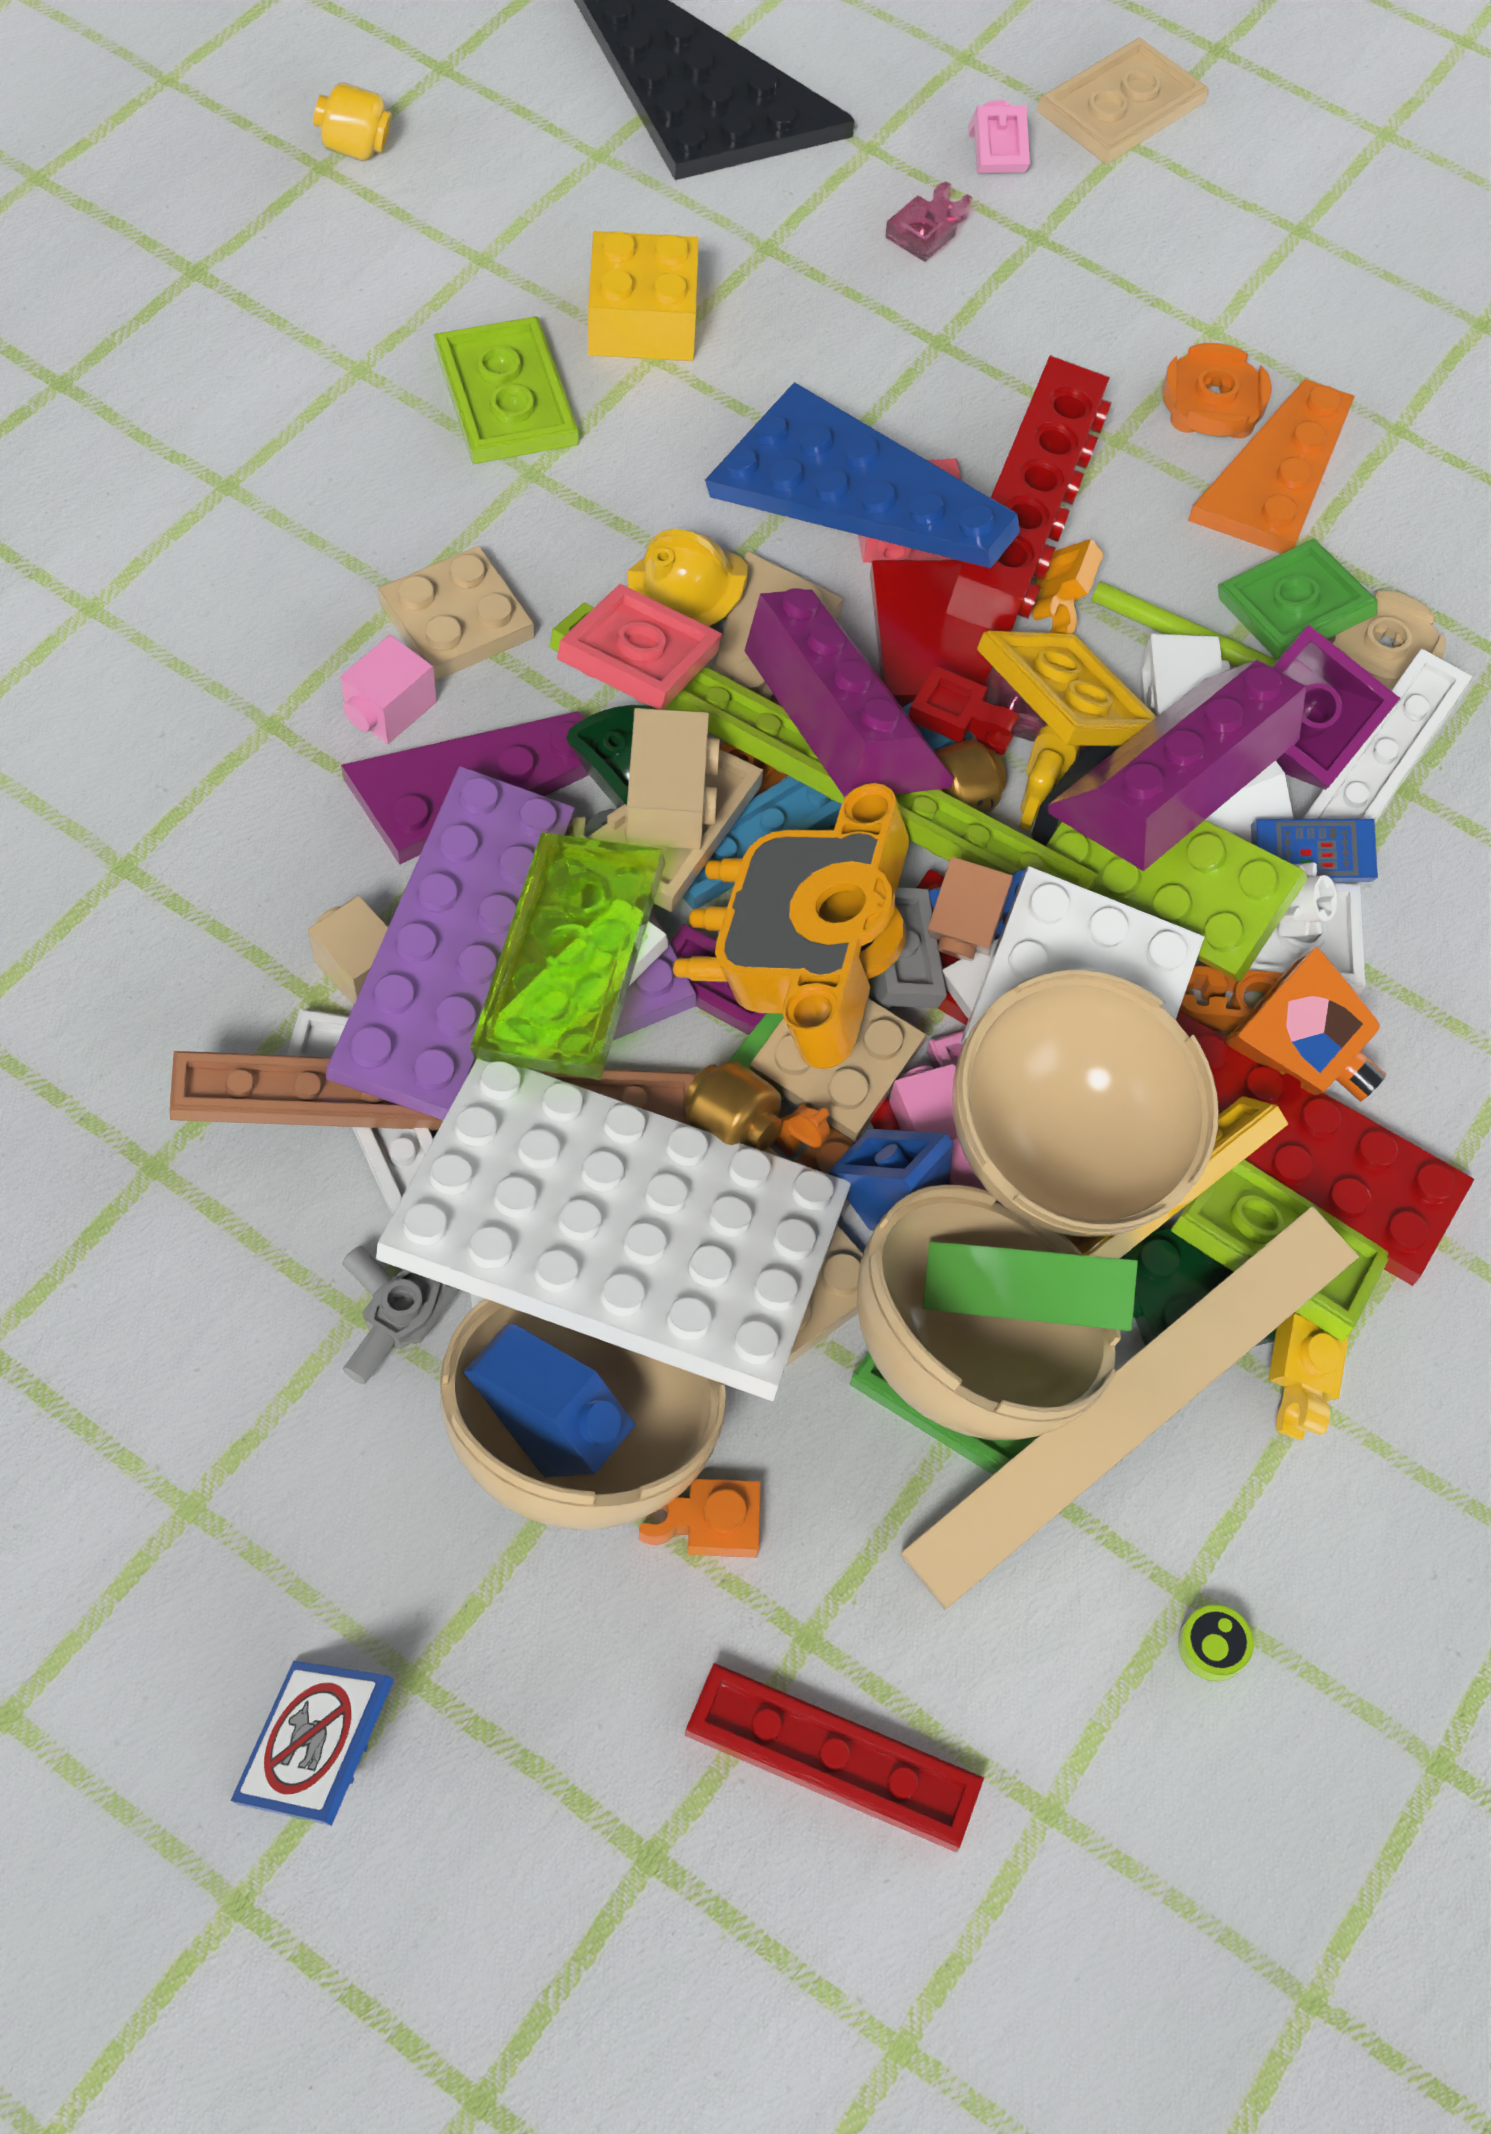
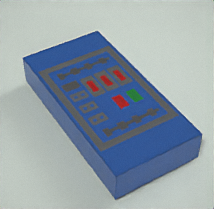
[1251,819,1378,883]

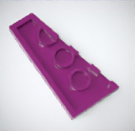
[341,711,589,865]

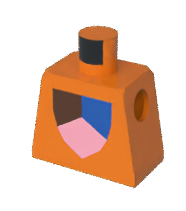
[1224,947,1386,1102]

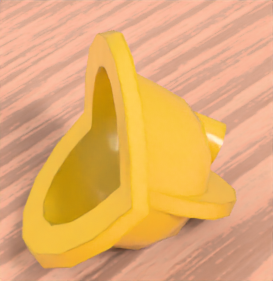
[627,528,748,627]

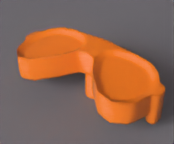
[774,1104,830,1157]

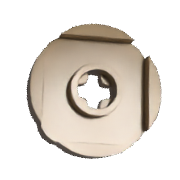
[1328,591,1446,691]

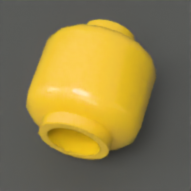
[313,82,392,161]

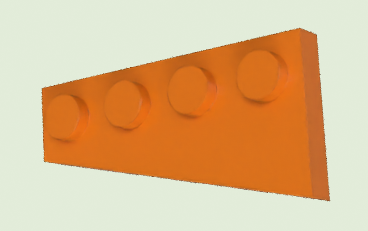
[1188,379,1355,554]

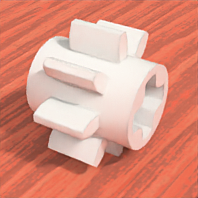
[1278,863,1337,938]

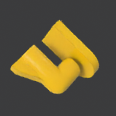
[1019,725,1080,831]

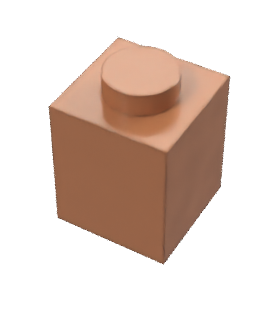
[927,856,1013,961]

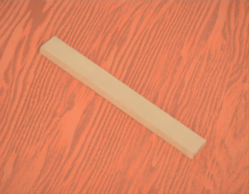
[900,1206,1359,1610]

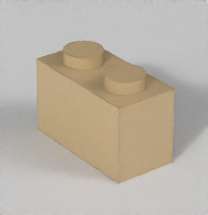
[626,708,720,849]

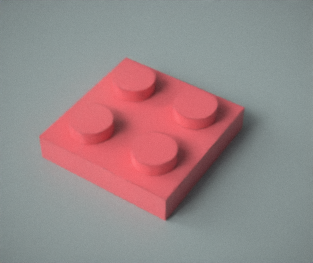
[557,584,722,710]

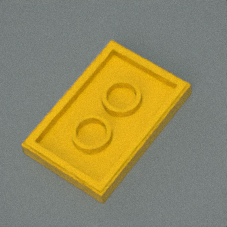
[977,631,1157,746]

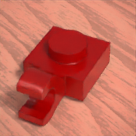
[909,665,1019,755]

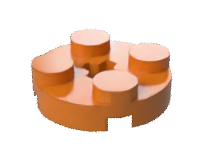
[1162,343,1272,439]

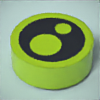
[1178,1605,1254,1682]

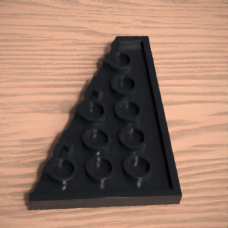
[574,0,855,180]

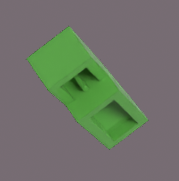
[923,1242,1138,1331]

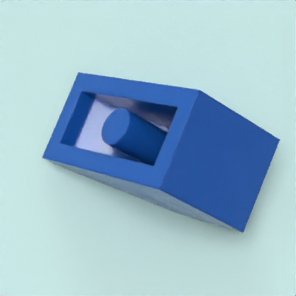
[828,1129,954,1231]
[463,1323,636,1478]

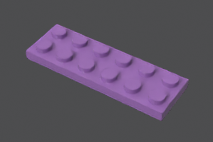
[326,766,575,1120]

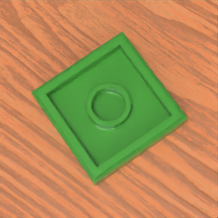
[1218,538,1378,660]

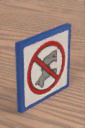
[230,1661,394,1826]

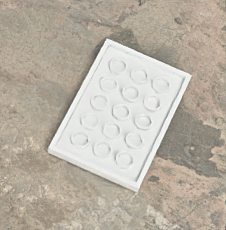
[376,1052,851,1402]

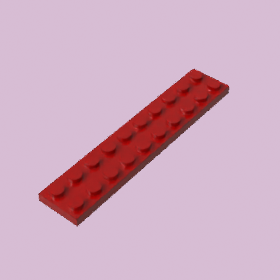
[916,869,1475,1286]

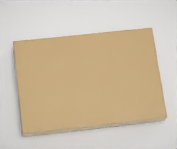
[1037,37,1209,164]

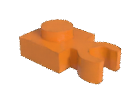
[639,1479,760,1558]

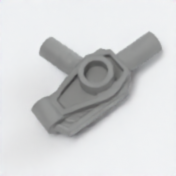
[342,1246,459,1385]

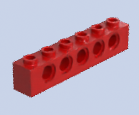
[946,355,1112,632]

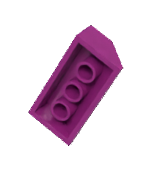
[744,588,954,798]
[1048,660,1306,871]

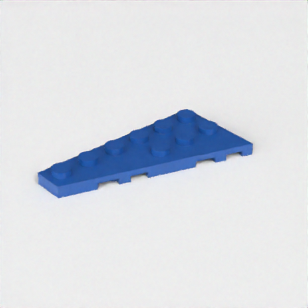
[705,382,1020,568]

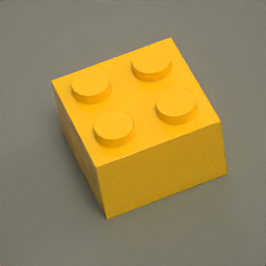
[588,231,699,361]

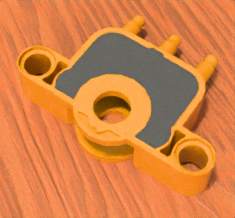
[673,783,909,1069]

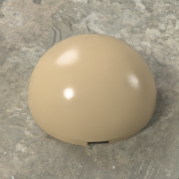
[952,970,1218,1237]
[857,1185,1121,1440]
[440,1299,726,1530]

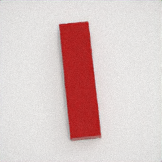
[685,1663,984,1853]

